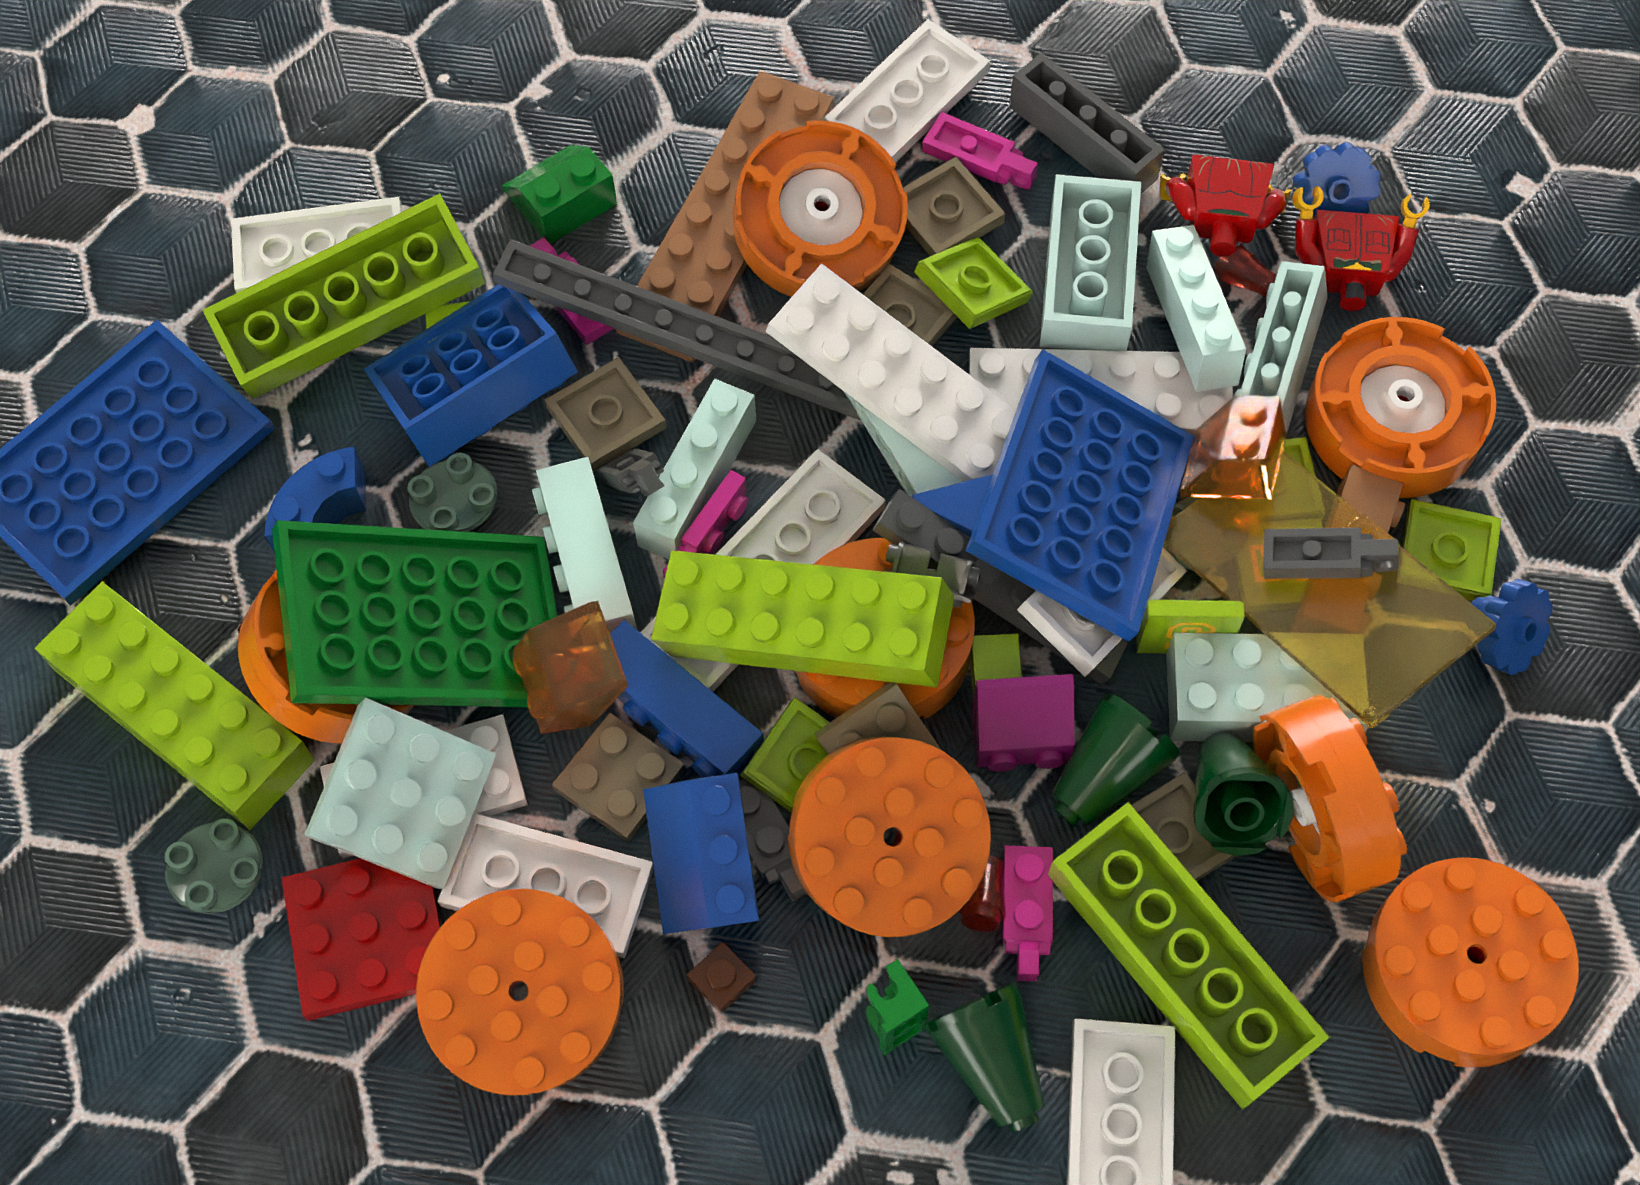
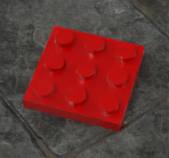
[281,858,442,1021]

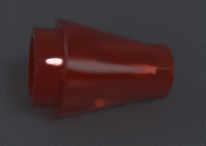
[1212,243,1277,298]
[959,856,1006,932]

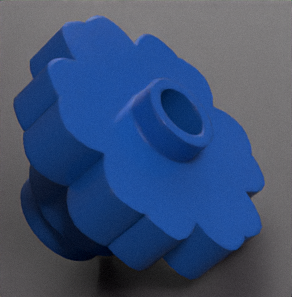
[1292,142,1381,217]
[1465,579,1553,675]

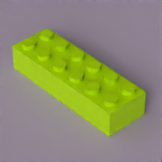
[202,193,486,399]
[651,550,955,688]
[34,581,315,831]
[1048,802,1330,1110]

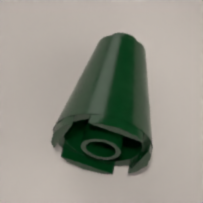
[1051,693,1181,827]
[1193,732,1294,856]
[924,982,1045,1132]

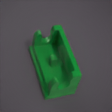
[866,959,929,1056]

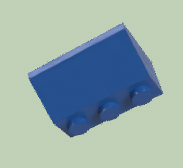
[643,773,760,934]

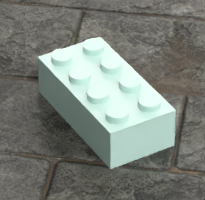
[1039,174,1141,351]
[1166,633,1370,742]

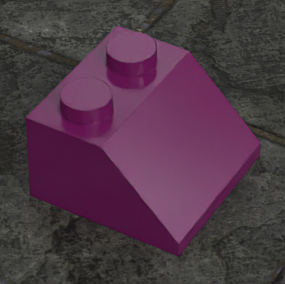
[971,674,1075,772]

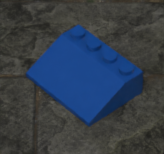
[363,285,578,467]

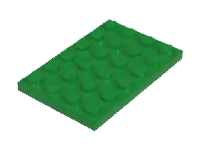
[272,520,572,708]

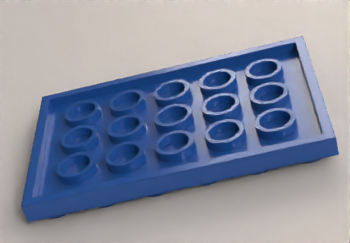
[0,320,275,606]
[966,349,1194,642]

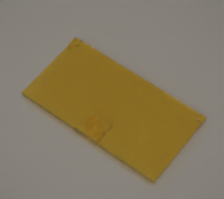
[1164,443,1496,728]

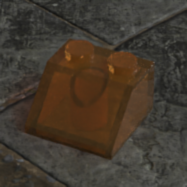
[1180,395,1287,499]
[513,601,628,734]

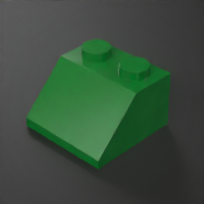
[502,145,617,245]

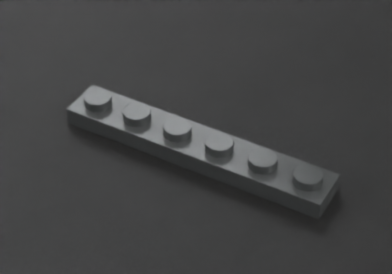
[873,489,1128,685]

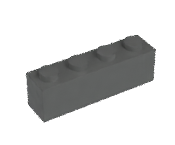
[1009,52,1165,195]

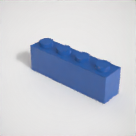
[586,620,764,778]

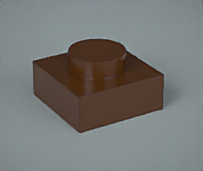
[687,941,757,1014]

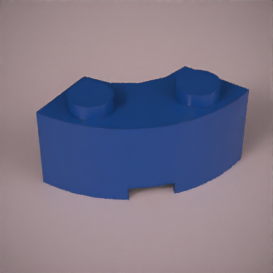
[265,447,366,554]

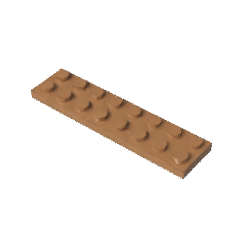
[616,70,834,363]

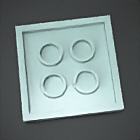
[304,698,497,889]

